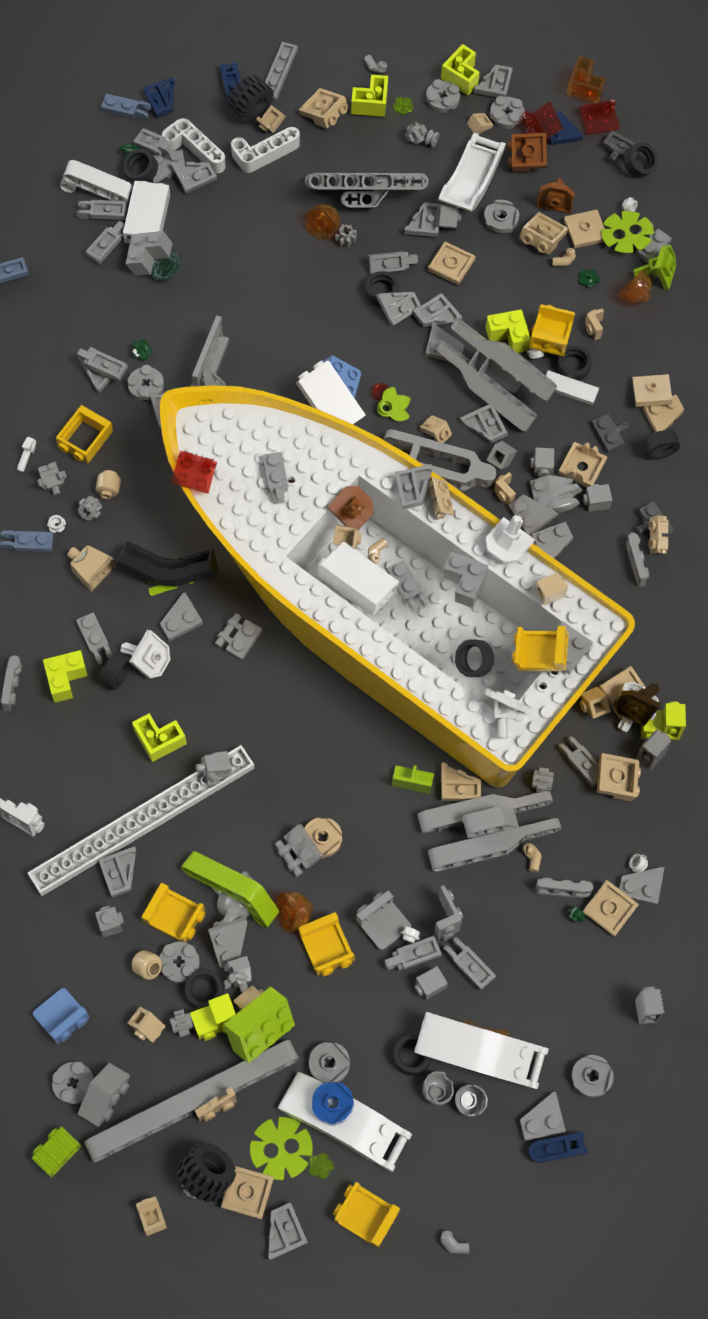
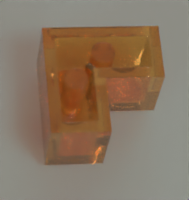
[567,56,606,104]

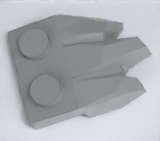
[530,475,583,513]

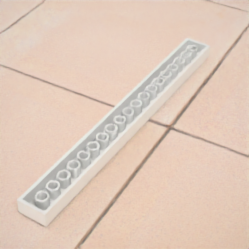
[28,745,255,896]

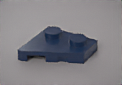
[143,77,175,117]
[543,111,583,145]

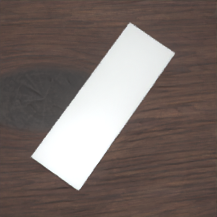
[546,370,599,406]

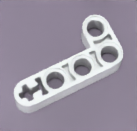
[162,118,226,173]
[231,127,300,173]
[60,160,132,203]

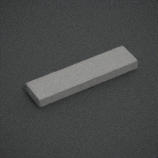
[265,42,298,102]

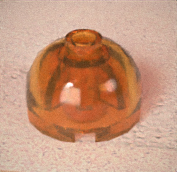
[305,204,340,240]
[618,270,653,305]
[276,891,313,932]

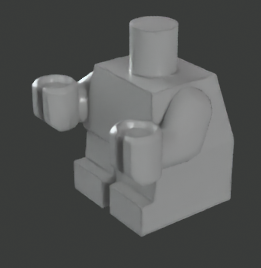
[37,462,67,496]
[196,751,232,786]
[223,956,251,993]

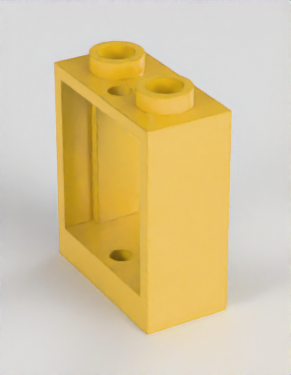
[56,405,113,464]

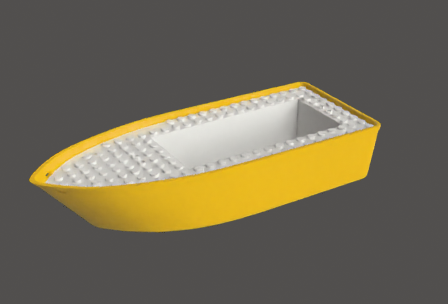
[160,385,635,788]

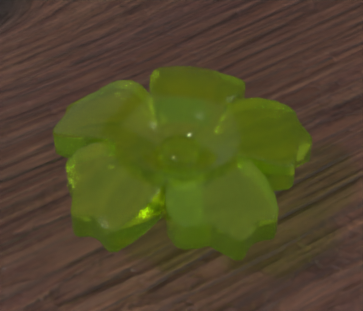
[393,96,414,115]
[309,1153,334,1179]

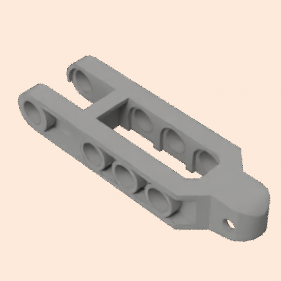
[383,429,496,492]

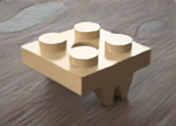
[558,442,607,487]

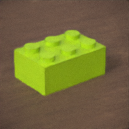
[224,987,295,1063]

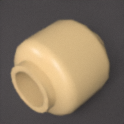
[95,470,121,499]
[132,950,162,980]

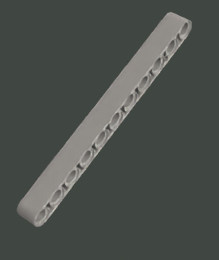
[84,1040,299,1162]

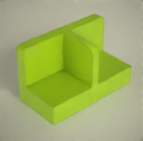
[392,765,434,794]

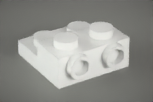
[0,799,45,837]

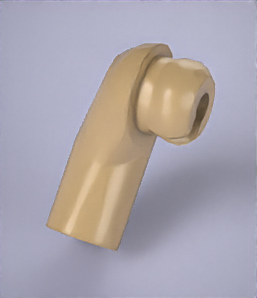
[552,248,576,266]
[367,538,388,564]
[523,843,542,873]

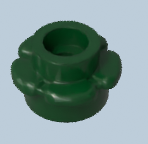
[568,905,586,923]

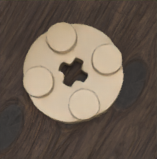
[305,818,342,859]

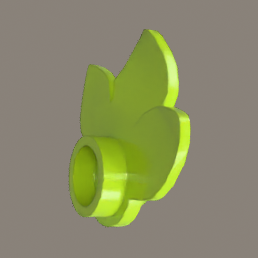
[377,387,411,422]

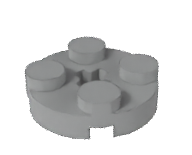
[426,79,460,113]
[490,96,524,129]
[484,200,519,233]
[127,365,164,401]
[159,942,200,983]
[309,1042,350,1083]
[571,1055,614,1098]
[52,1062,94,1105]

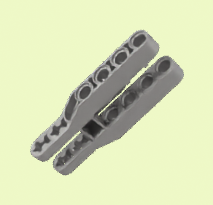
[304,173,429,207]
[436,319,557,431]
[417,791,562,872]

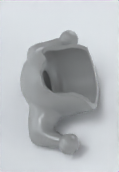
[213,872,253,927]

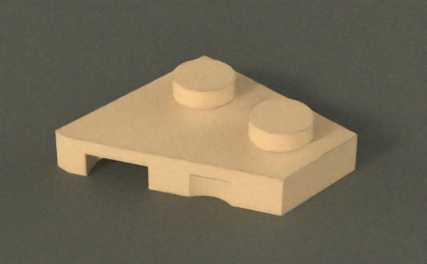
[643,395,684,433]
[441,763,481,801]
[195,1087,237,1122]

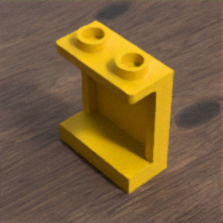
[529,304,575,356]
[512,626,569,671]
[141,883,206,943]
[298,912,355,976]
[333,1182,400,1249]

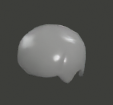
[422,1071,454,1106]
[455,1084,488,1117]

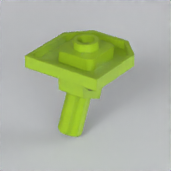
[633,245,676,290]

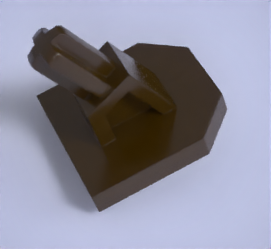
[613,683,661,726]

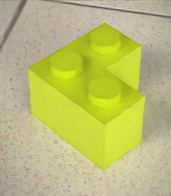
[441,44,479,96]
[351,75,388,117]
[486,309,531,353]
[43,650,88,703]
[641,702,686,740]
[132,713,187,762]
[190,993,236,1041]

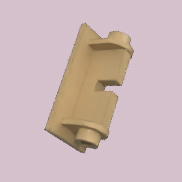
[428,477,455,519]
[648,515,668,554]

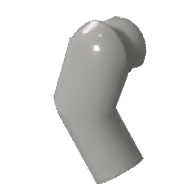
[364,55,387,73]
[440,1230,469,1254]

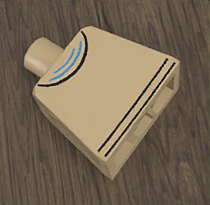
[67,546,115,592]

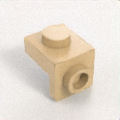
[256,105,286,133]
[585,309,604,341]
[420,415,452,443]
[494,472,516,506]
[332,524,362,549]
[136,1197,167,1236]

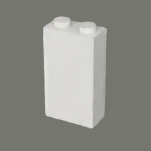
[123,181,170,244]
[296,360,365,424]
[317,542,399,616]

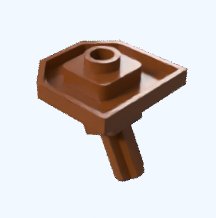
[537,178,575,214]
[327,486,373,529]

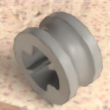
[425,130,439,147]

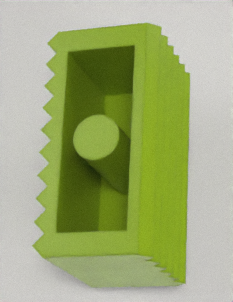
[32,1127,81,1178]

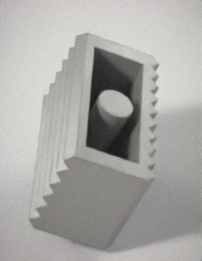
[637,730,671,770]
[635,987,665,1024]

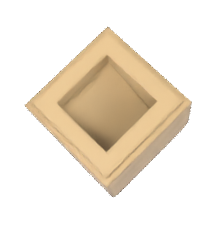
[467,113,493,134]

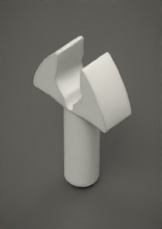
[17,437,36,472]

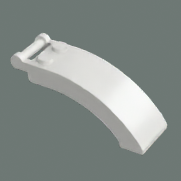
[438,133,506,212]
[414,1012,549,1089]
[277,1072,412,1172]

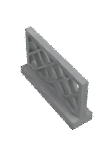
[190,315,229,387]

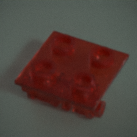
[579,99,620,135]
[522,101,564,140]
[171,450,217,494]

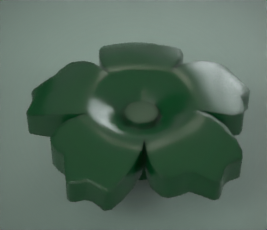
[120,144,140,154]
[578,269,600,288]
[131,339,152,361]

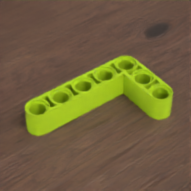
[181,851,279,928]

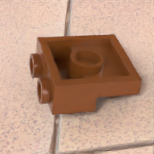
[508,133,547,172]

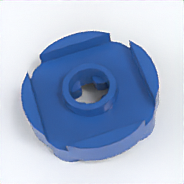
[312,1082,355,1126]

